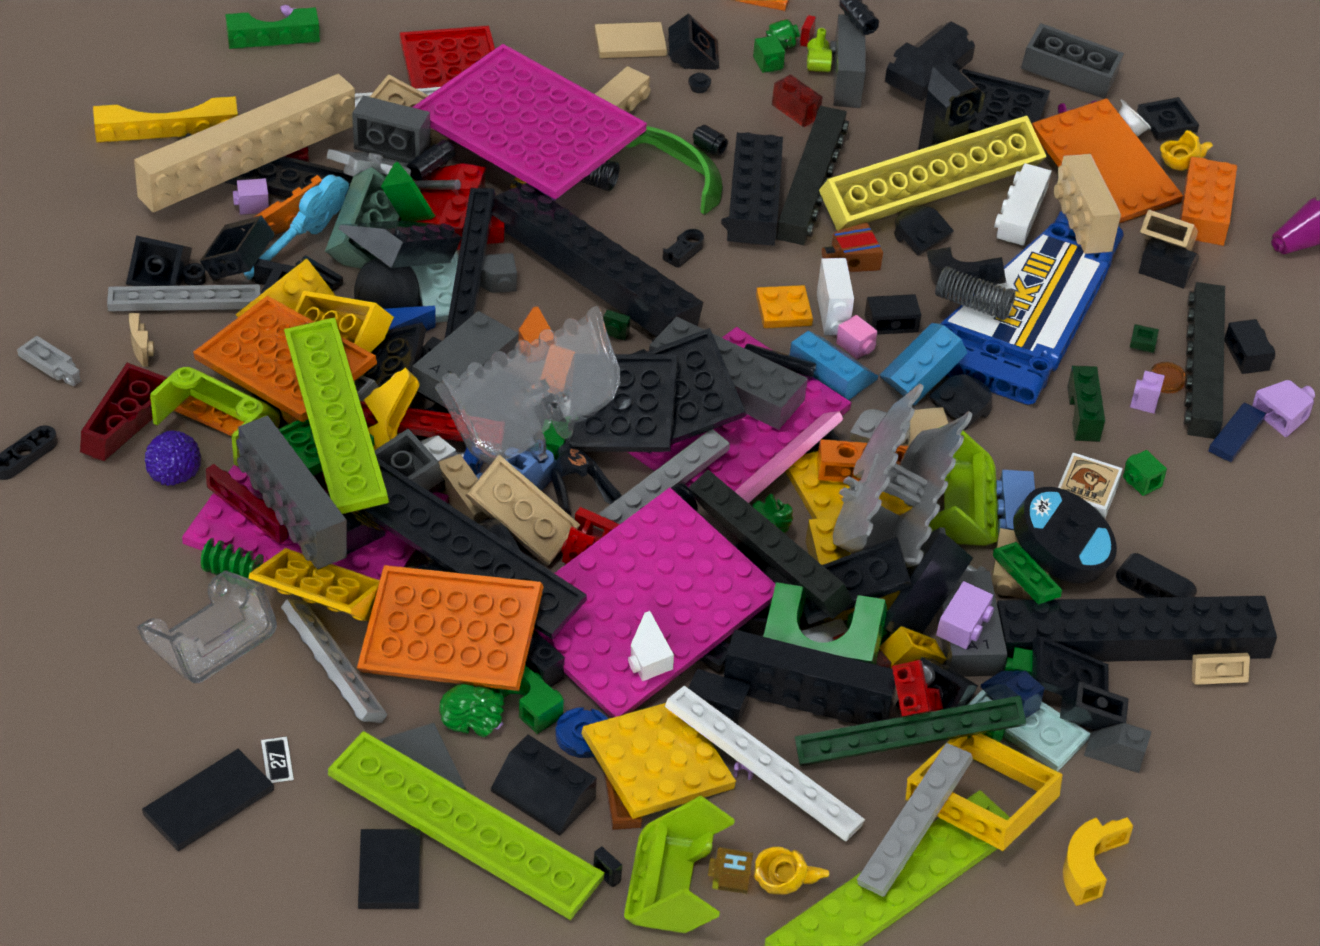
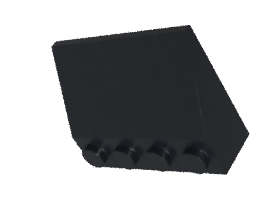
[338,220,462,268]

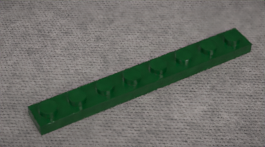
[794,695,1026,766]

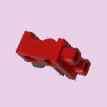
[892,660,943,717]

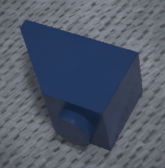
[981,671,1045,719]

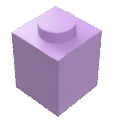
[233,178,269,215]

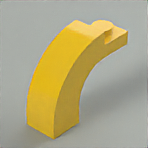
[1063,817,1133,906]

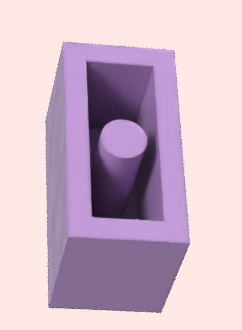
[936,581,994,649]

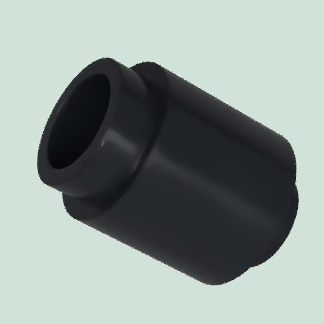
[693,124,728,156]

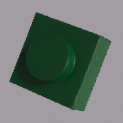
[602,309,630,341]
[1130,324,1159,353]

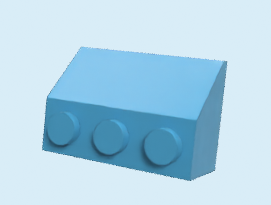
[879,323,967,406]
[790,331,878,400]

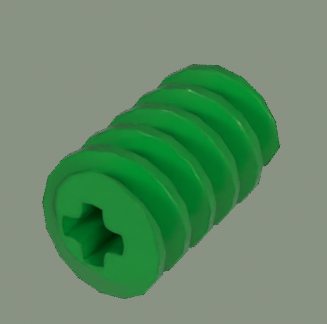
[201,538,264,586]

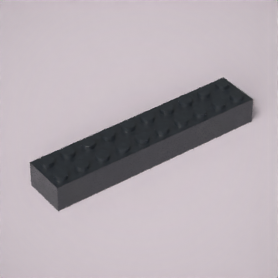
[492,183,704,337]
[997,596,1277,664]

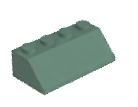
[325,167,399,269]

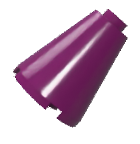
[1271,197,1320,254]

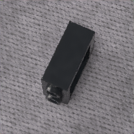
[200,215,275,280]

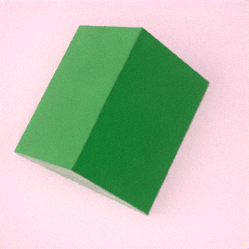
[381,161,435,222]

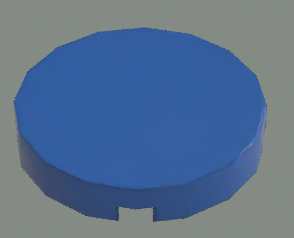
[555,707,608,758]

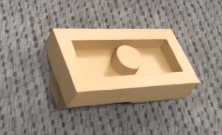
[1192,653,1250,685]

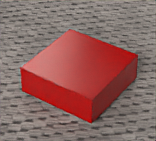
[800,15,816,47]

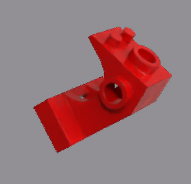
[561,507,620,564]

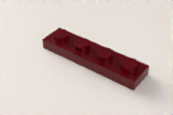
[206,464,288,545]

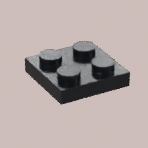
[1137,97,1199,140]

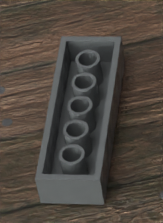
[649,317,808,430]
[236,416,347,570]

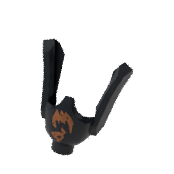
[552,443,622,516]

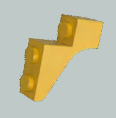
[364,368,420,451]

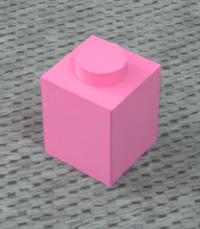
[836,315,877,359]

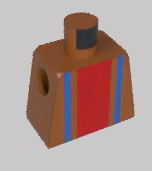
[822,223,883,272]

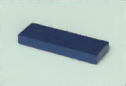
[1208,402,1266,462]

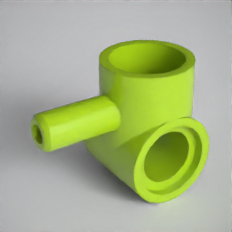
[807,28,832,72]

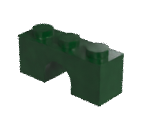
[1067,365,1105,442]

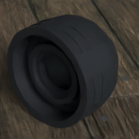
[354,258,419,309]

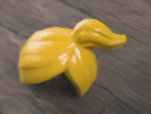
[1160,130,1213,171]
[754,847,829,895]

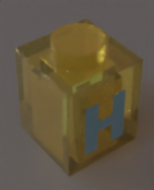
[708,847,753,894]

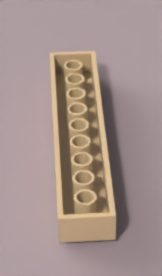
[134,74,355,213]

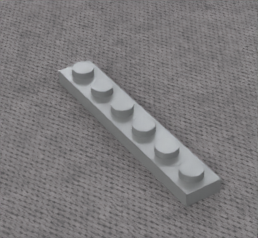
[107,285,261,311]
[598,429,730,524]
[281,599,388,723]
[857,743,973,897]

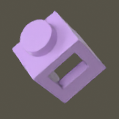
[1130,371,1165,414]

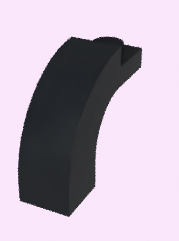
[927,247,1006,293]

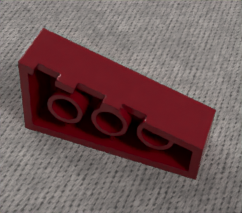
[80,362,168,461]

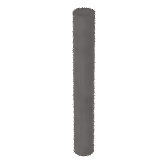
[414,180,461,190]

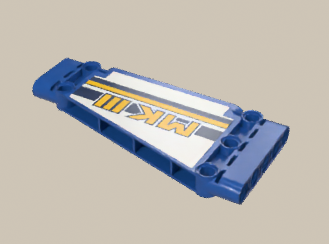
[940,211,1124,405]

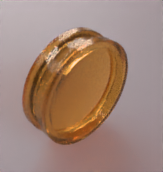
[1151,362,1186,393]

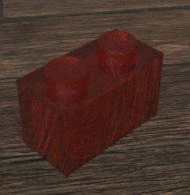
[772,74,823,127]

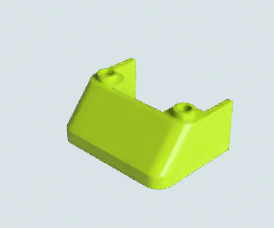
[150,367,280,466]
[929,427,998,546]
[624,796,735,933]

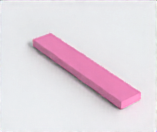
[735,411,843,503]

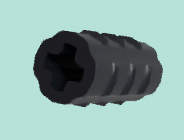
[839,0,879,35]
[407,139,455,181]

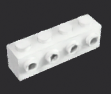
[994,163,1052,246]

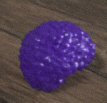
[145,430,201,486]

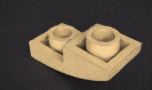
[129,313,154,367]

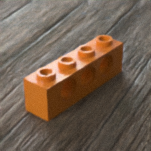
[817,439,909,482]

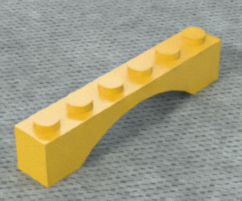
[93,96,238,143]

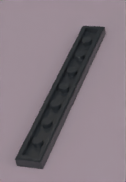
[444,188,496,339]

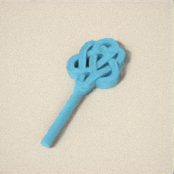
[243,175,349,280]

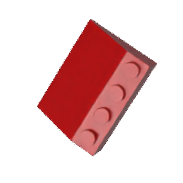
[398,163,486,250]

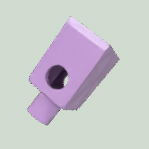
[1252,380,1315,438]

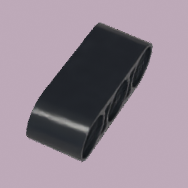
[1116,553,1197,598]

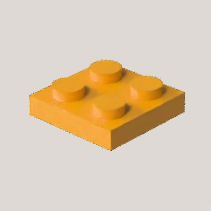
[756,285,813,328]

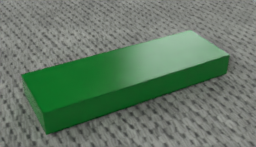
[993,542,1062,605]

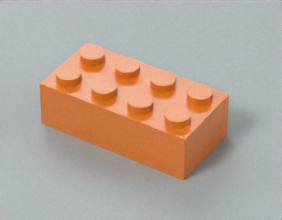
[1179,156,1237,246]

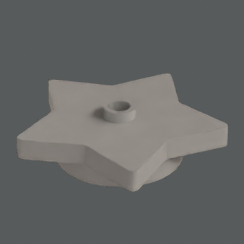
[327,149,411,178]

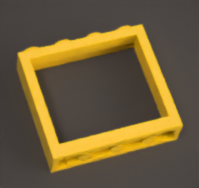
[905,734,1063,851]

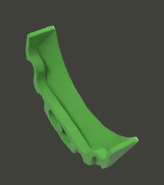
[625,126,723,215]

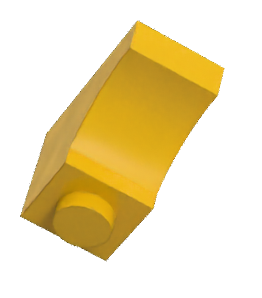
[879,626,947,669]

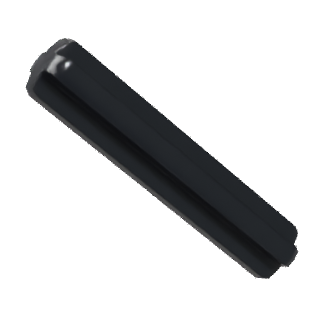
[744,344,816,377]

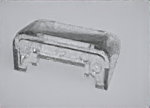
[137,570,277,683]

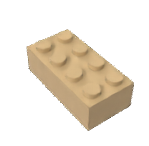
[1054,154,1121,254]

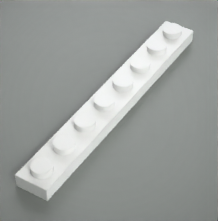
[665,686,865,841]

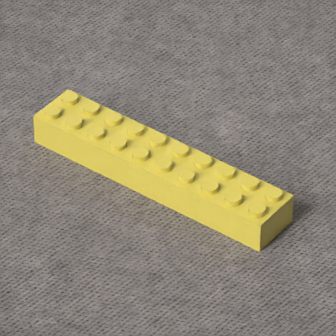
[819,116,1047,231]

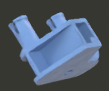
[476,442,557,491]

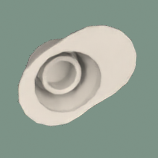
[1118,99,1151,136]

